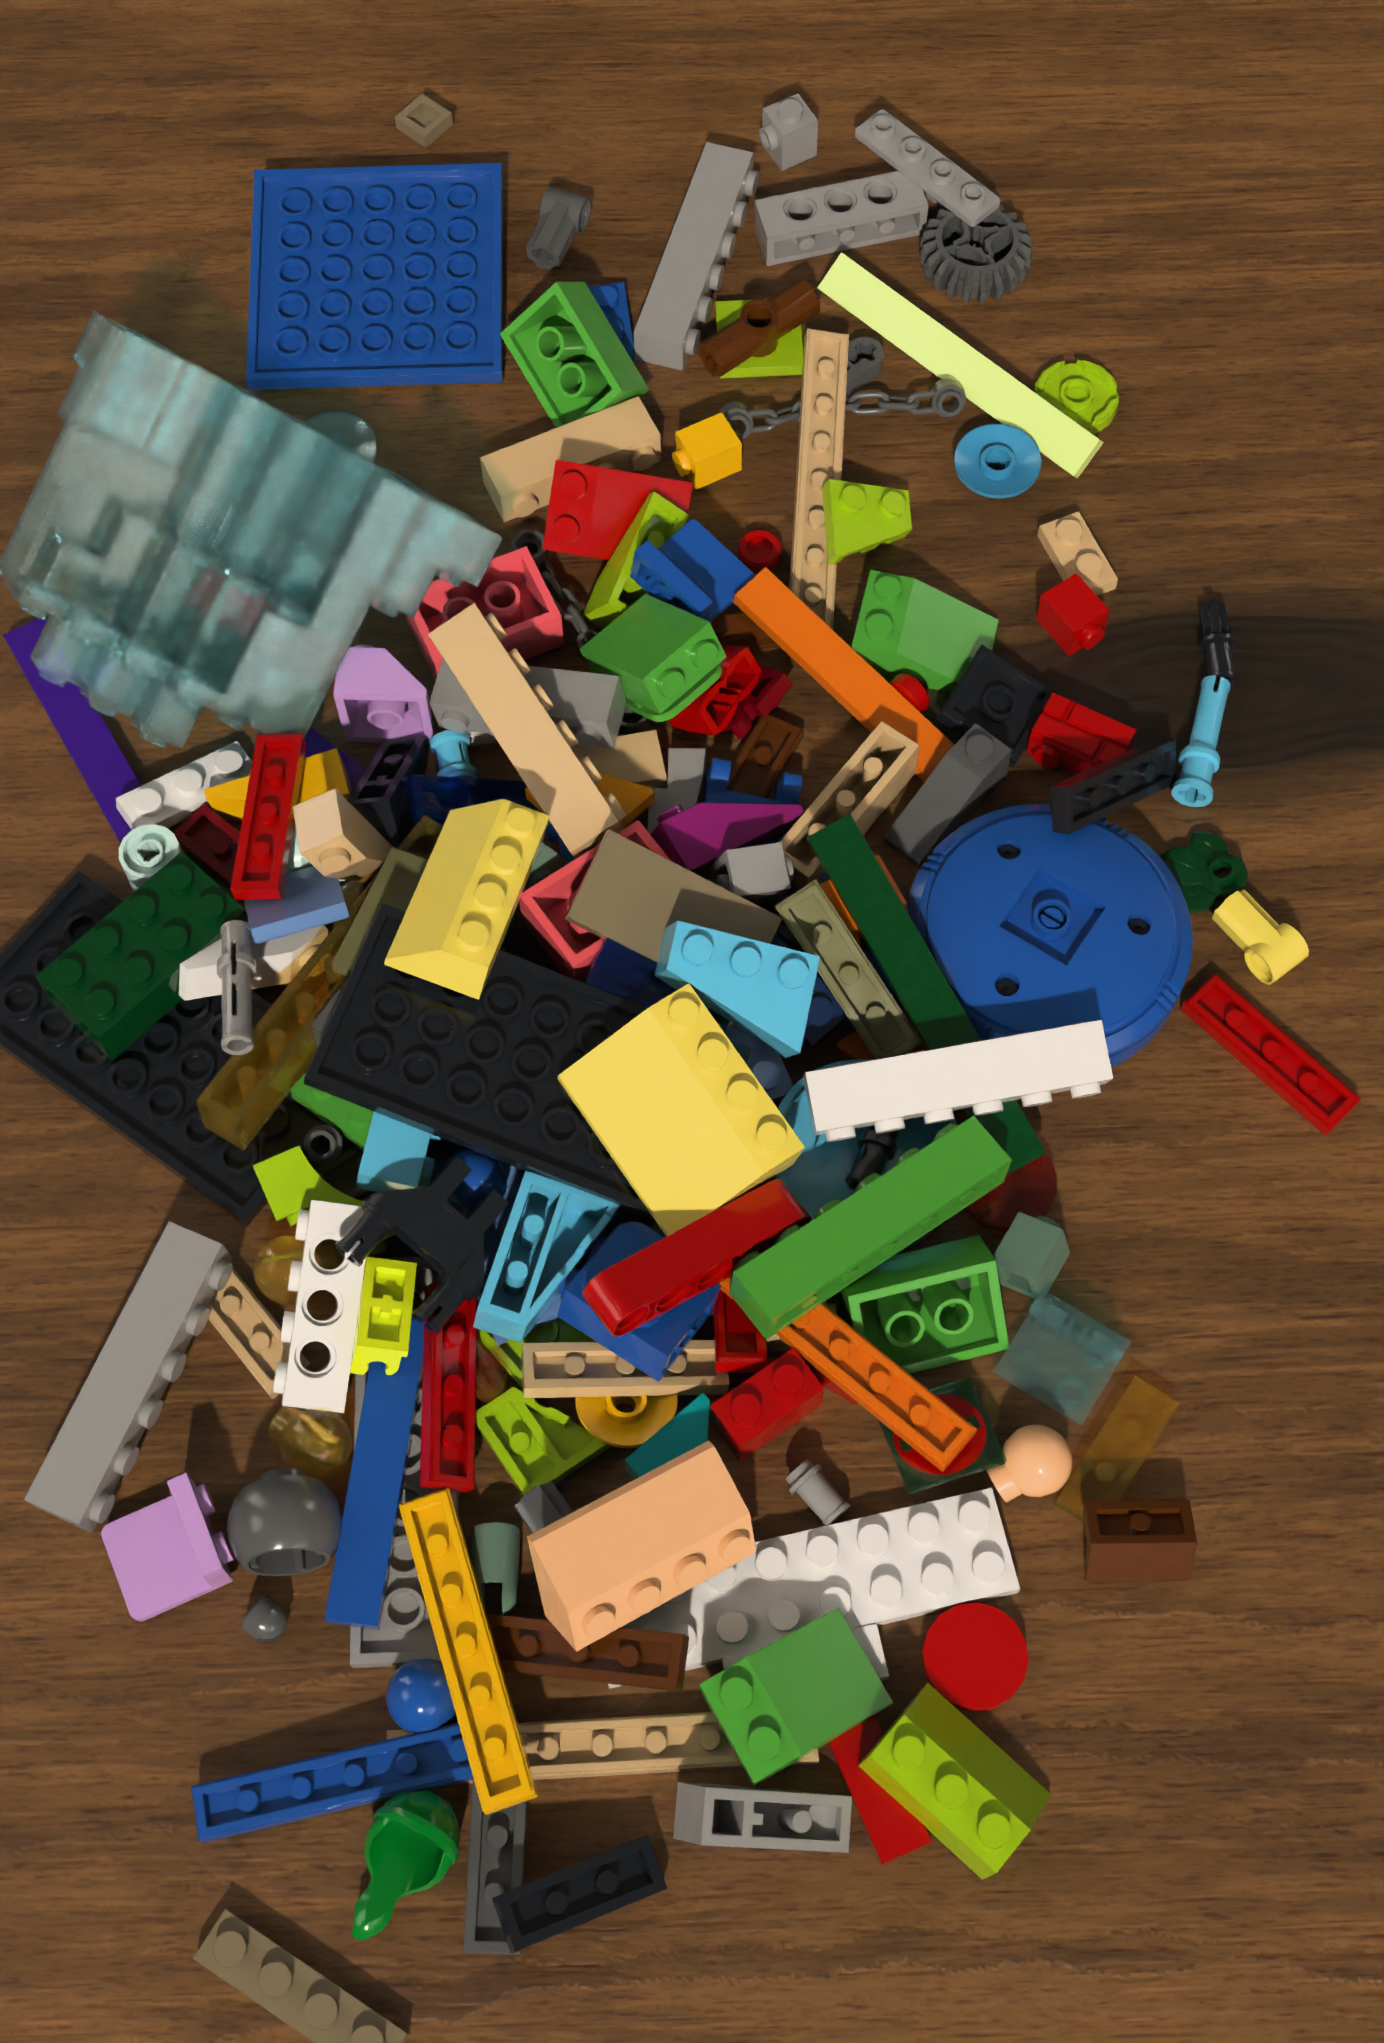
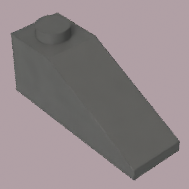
[883,723,1012,868]

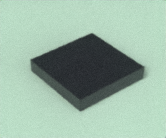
[936,645,1057,767]

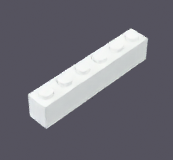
[803,1020,1113,1142]

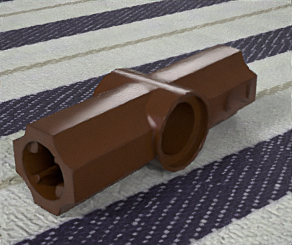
[697,280,820,377]

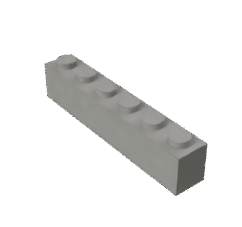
[633,142,759,371]
[24,1221,233,1533]

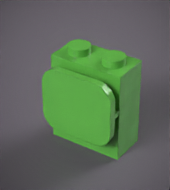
[579,594,727,722]

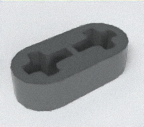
[846,337,884,397]

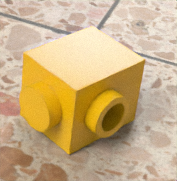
[672,412,742,490]

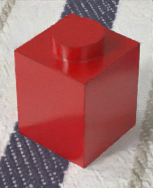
[1036,573,1110,656]

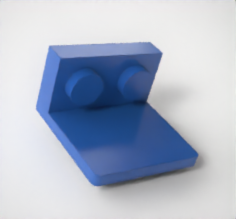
[630,519,756,623]

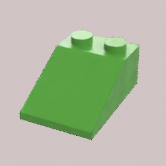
[852,570,999,693]
[699,1608,893,1787]

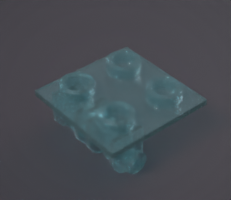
[993,1293,1131,1426]

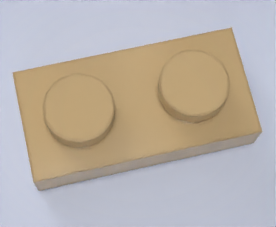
[1037,511,1118,596]

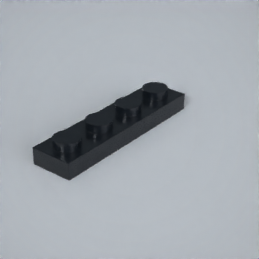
[1050,736,1176,834]

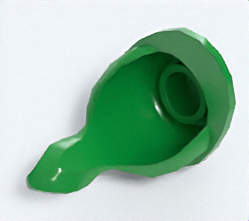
[351,1790,460,1940]

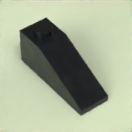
[347,736,429,850]

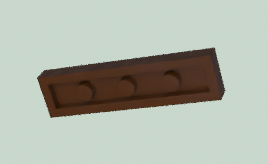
[486,1614,689,1692]

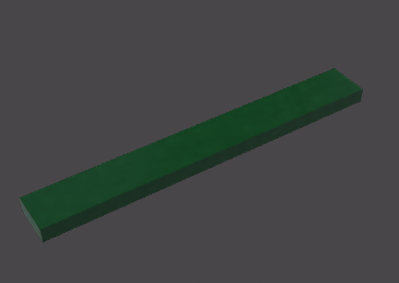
[807,814,1047,1176]

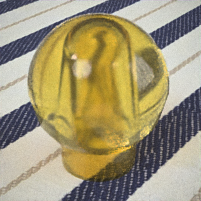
[253,1235,337,1305]
[268,1406,352,1480]

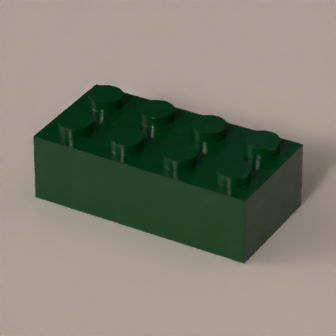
[35,851,248,1061]

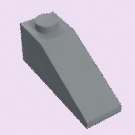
[673,1782,852,1853]

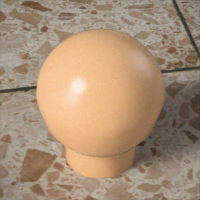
[985,1424,1073,1503]

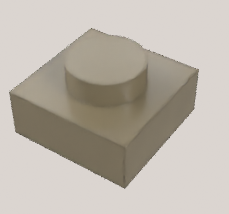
[395,93,453,148]

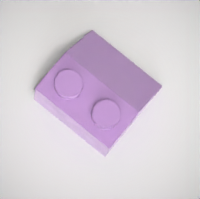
[333,644,436,743]

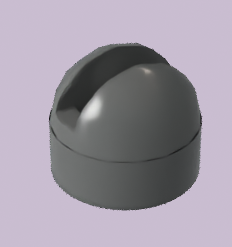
[241,1595,287,1643]

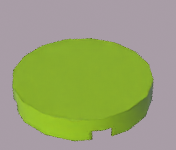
[1034,360,1119,435]

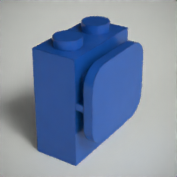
[557,1222,721,1382]

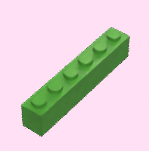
[729,1116,1012,1340]

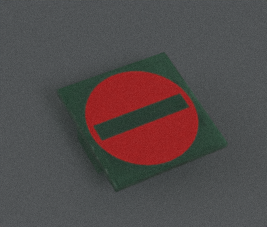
[878,1377,1007,1495]

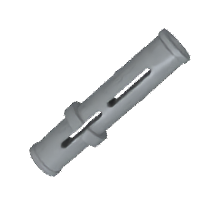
[217,920,256,1055]

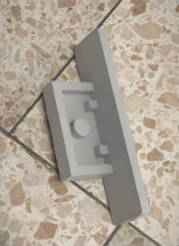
[855,109,1001,227]

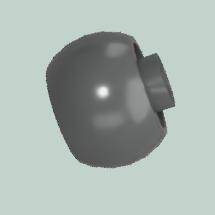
[227,1468,342,1576]

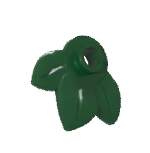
[1159,832,1248,914]

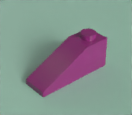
[650,803,804,875]

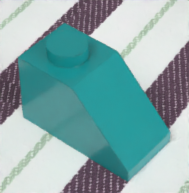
[625,1393,710,1480]

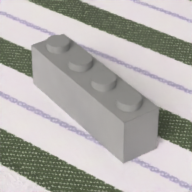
[429,659,627,748]

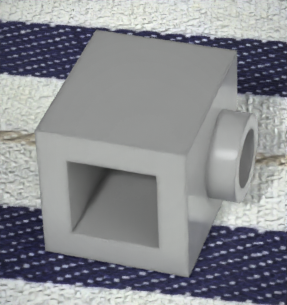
[759,93,818,171]

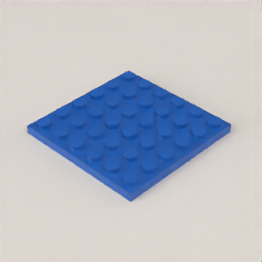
[246,163,503,390]

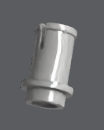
[785,1459,851,1526]

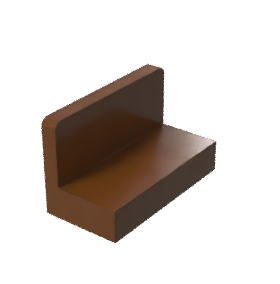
[1083,1500,1197,1582]

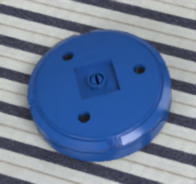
[907,804,1193,1068]

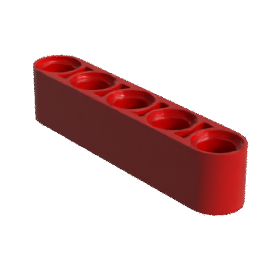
[582,1179,812,1337]

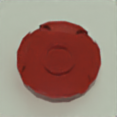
[964,1154,1057,1233]

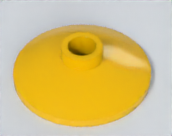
[575,1394,678,1448]

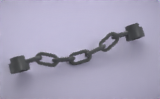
[719,378,966,440]
[512,530,650,735]

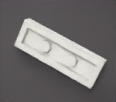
[116,741,252,830]

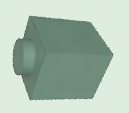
[993,1212,1070,1302]

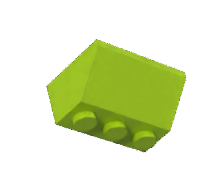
[858,1683,1051,1880]

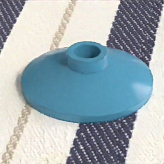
[954,424,1041,499]

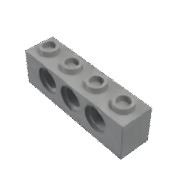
[754,171,929,266]

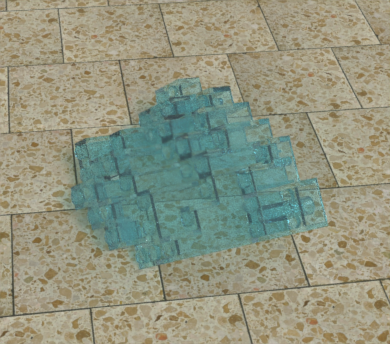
[0,310,503,748]

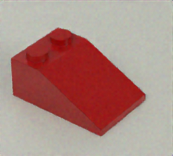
[542,460,694,560]

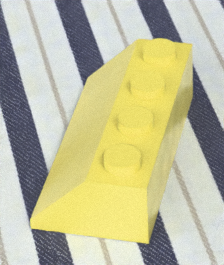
[384,799,550,1000]

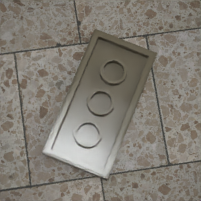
[564,829,782,966]

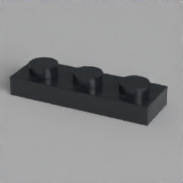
[492,1835,667,1953]

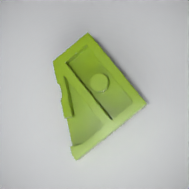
[822,479,912,564]

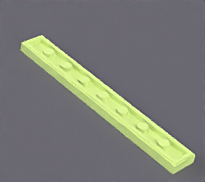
[817,252,1104,479]

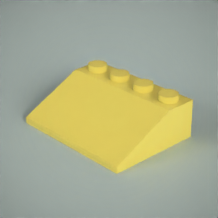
[557,983,805,1237]

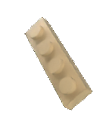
[521,1340,729,1398]

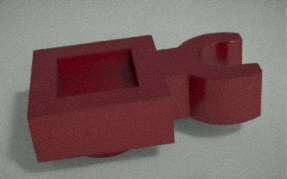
[722,665,793,739]

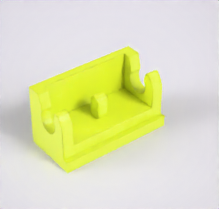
[350,1257,417,1375]

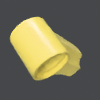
[1212,889,1309,985]

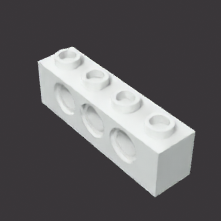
[273,1200,366,1413]

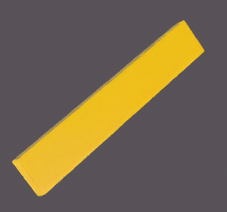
[399,1488,538,1815]

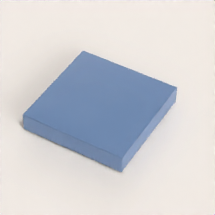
[244,866,349,944]

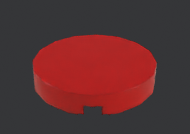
[922,1602,1029,1712]

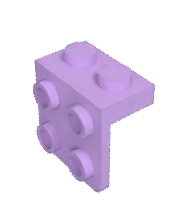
[101,1473,234,1622]

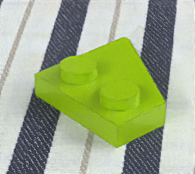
[475,1387,610,1496]

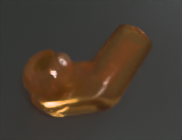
[476,1337,508,1403]

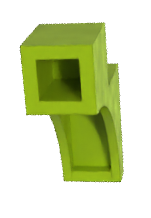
[252,1146,395,1257]

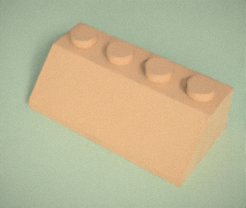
[527,1441,756,1652]

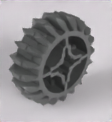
[919,204,1032,305]

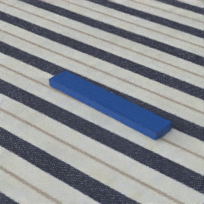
[324,1318,424,1630]
[191,1723,474,1843]

